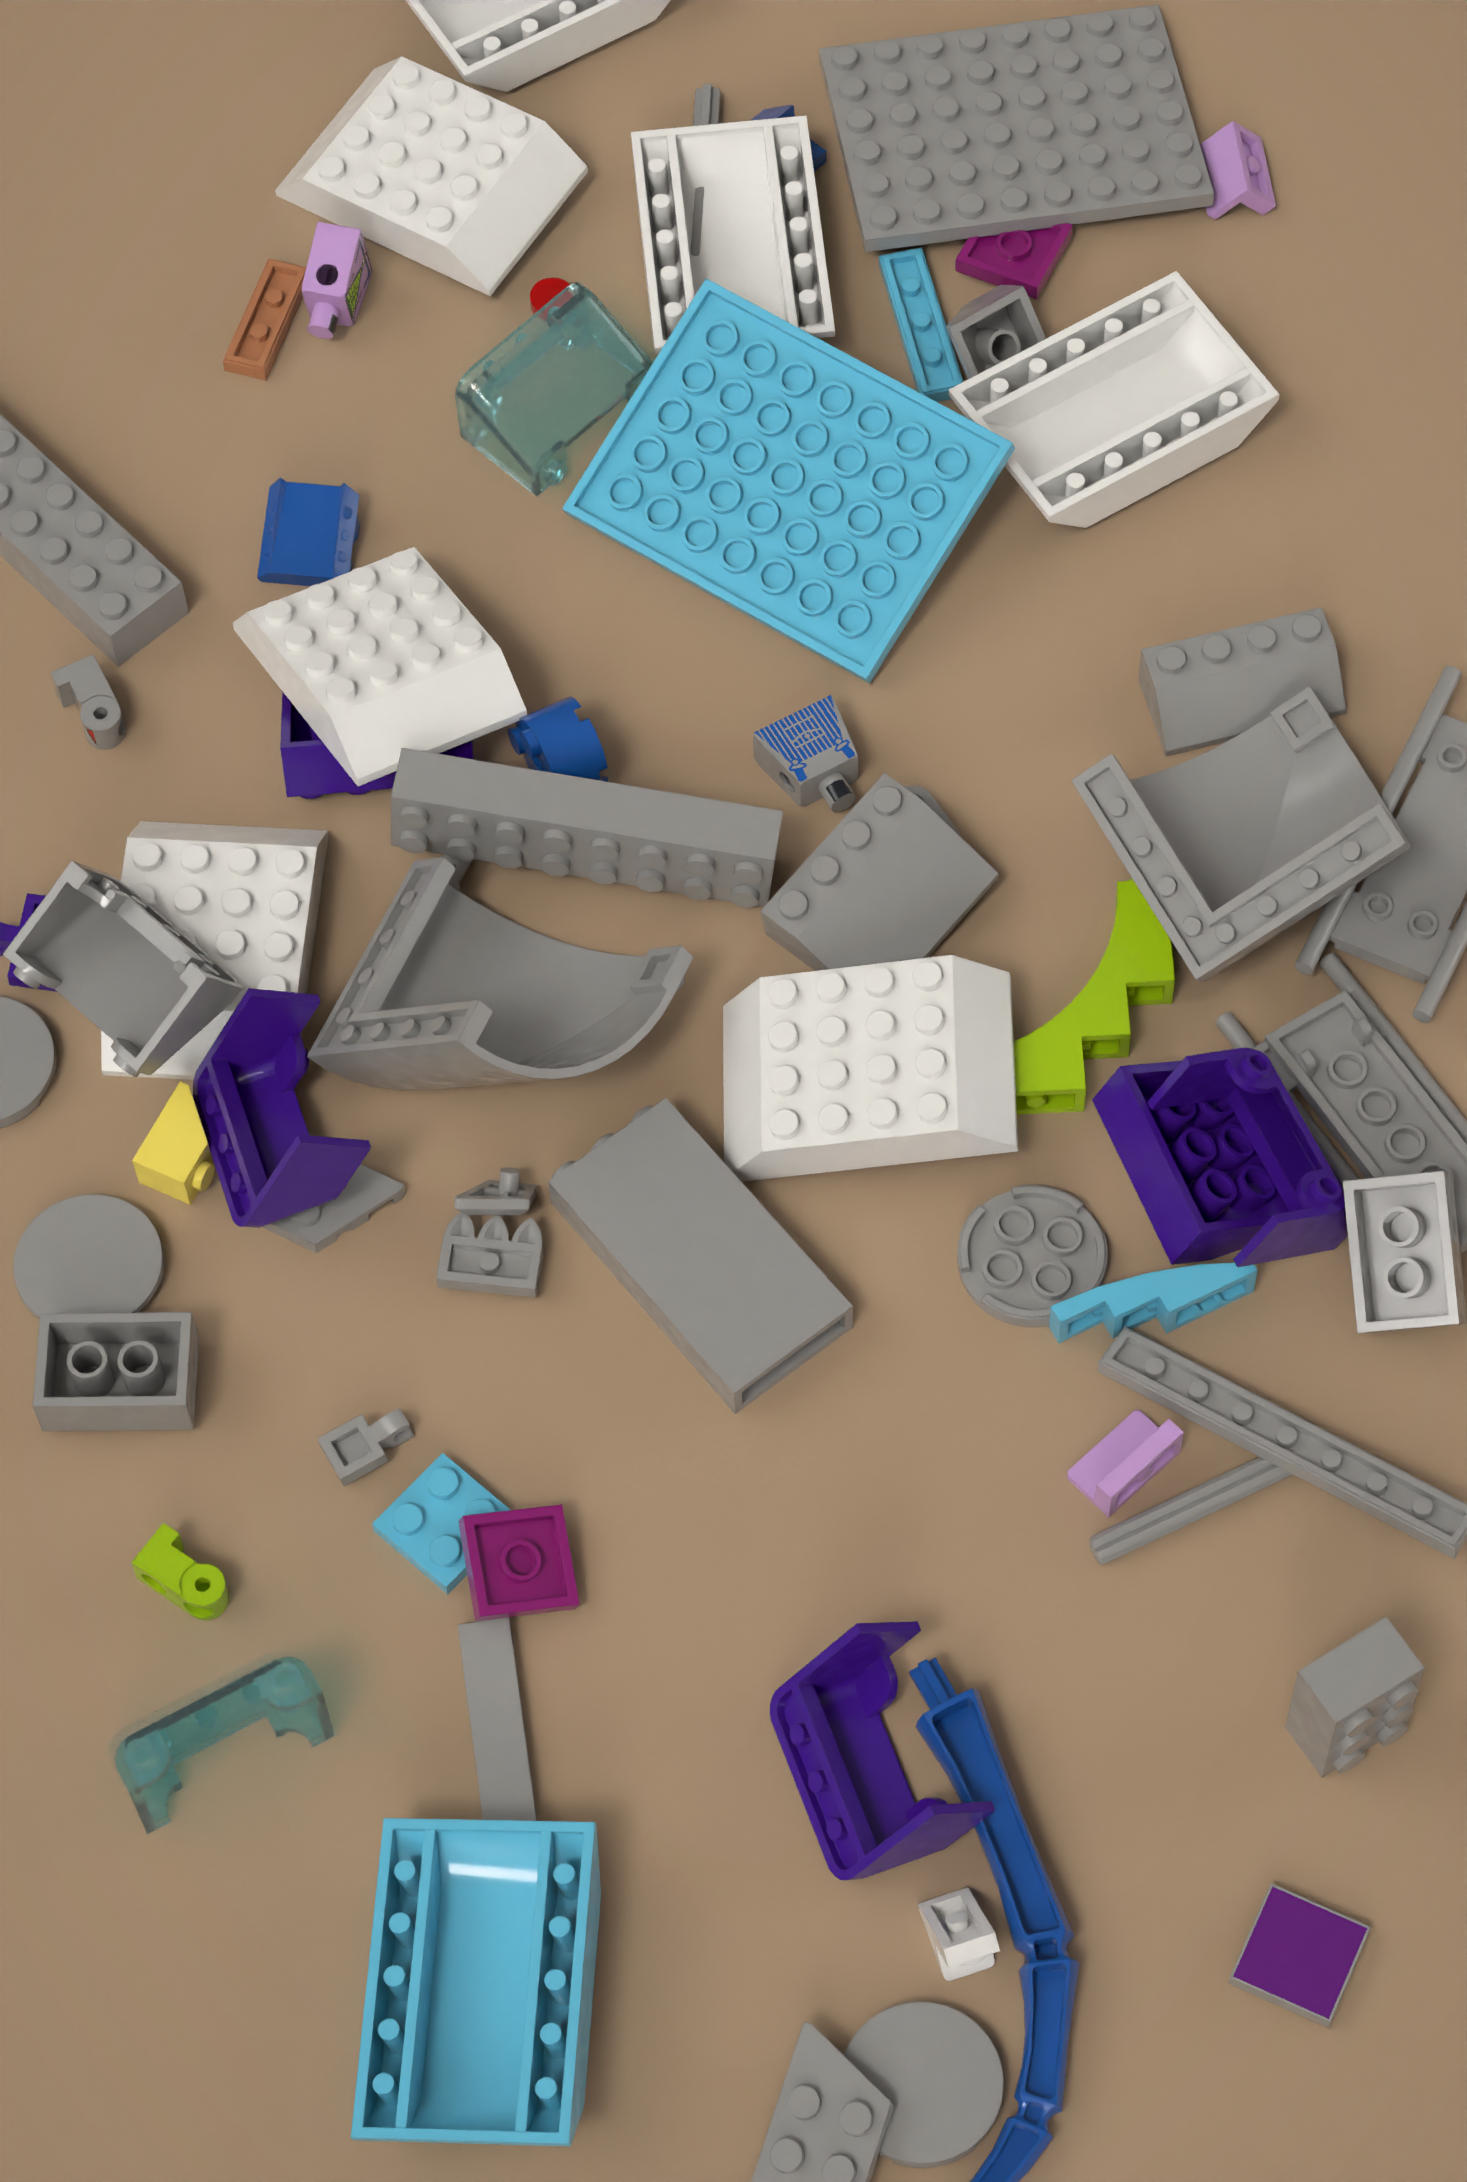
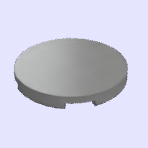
[0,996,57,1128]
[957,1185,1108,1327]
[13,1194,165,1319]
[844,2002,1004,2168]

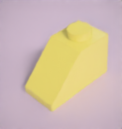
[132,1081,215,1205]

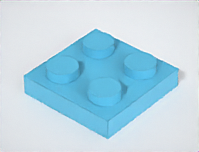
[372,1453,510,1595]

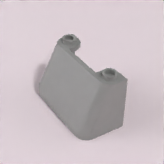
[3,861,243,1077]

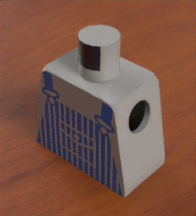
[753,695,858,813]

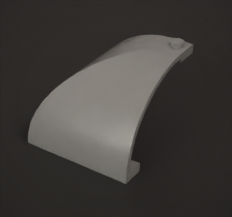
[1071,686,1411,982]
[307,857,693,1090]

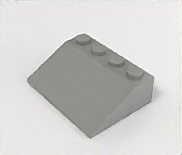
[760,773,999,971]

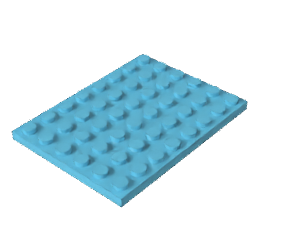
[562,279,1015,684]

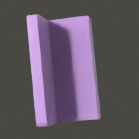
[1200,121,1276,219]
[1067,1410,1184,1518]

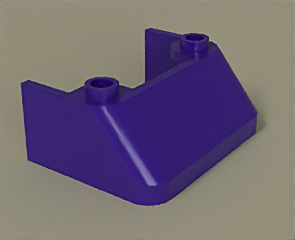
[193,988,371,1228]
[1147,1047,1348,1267]
[770,1621,995,1880]

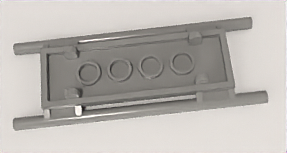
[1294,666,1467,1023]
[1215,953,1467,1254]

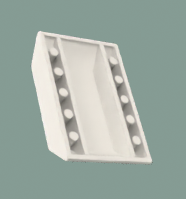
[405,0,670,92]
[275,56,588,296]
[631,115,835,354]
[949,271,1280,528]
[233,547,527,786]
[101,821,329,1080]
[723,955,1018,1182]

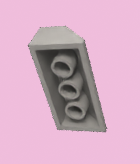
[1138,607,1346,756]

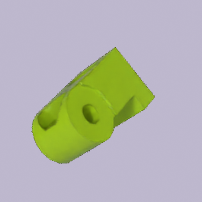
[131,1523,229,1620]

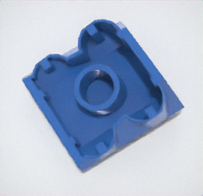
[257,477,360,586]

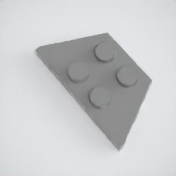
[263,1164,406,1253]
[751,2022,894,2182]

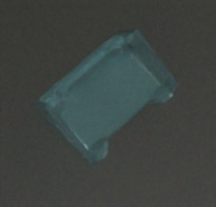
[455,282,653,497]
[108,1652,336,1834]

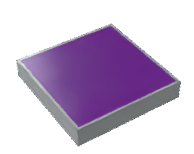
[1228,1883,1371,2028]

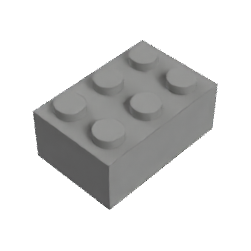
[1343,1171,1467,1333]
[33,1312,199,1431]
[1285,1617,1424,1777]

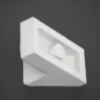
[918,1887,1000,1981]

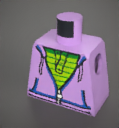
[302,222,373,339]

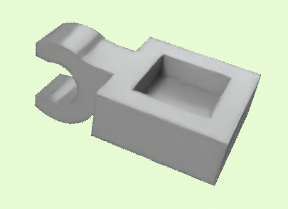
[317,1408,414,1487]

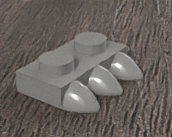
[436,1212,544,1298]

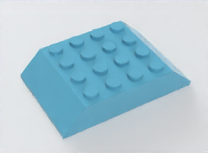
[351,1818,601,2147]

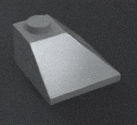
[946,285,1046,379]

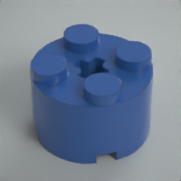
[508,696,609,782]

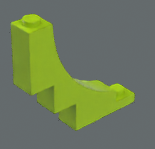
[1014,878,1175,1114]

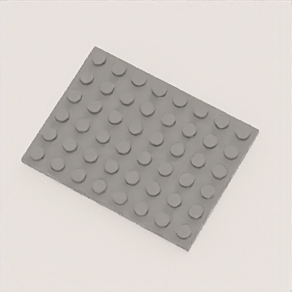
[819,4,1214,252]

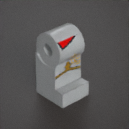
[50,654,126,750]

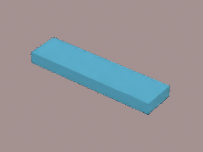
[879,247,963,402]

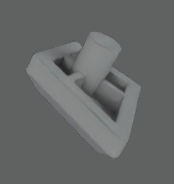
[454,1167,537,1215]

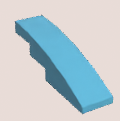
[1049,1263,1257,1343]

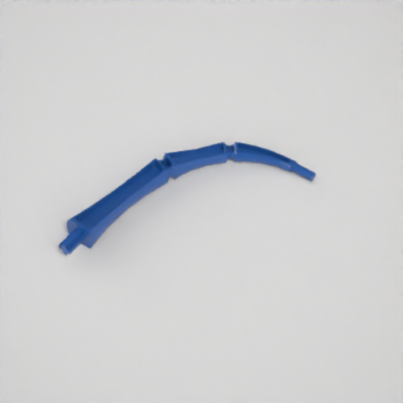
[909,1658,1080,2182]

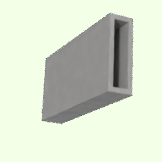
[548,1098,853,1414]

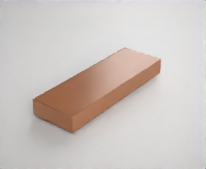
[223,258,306,381]

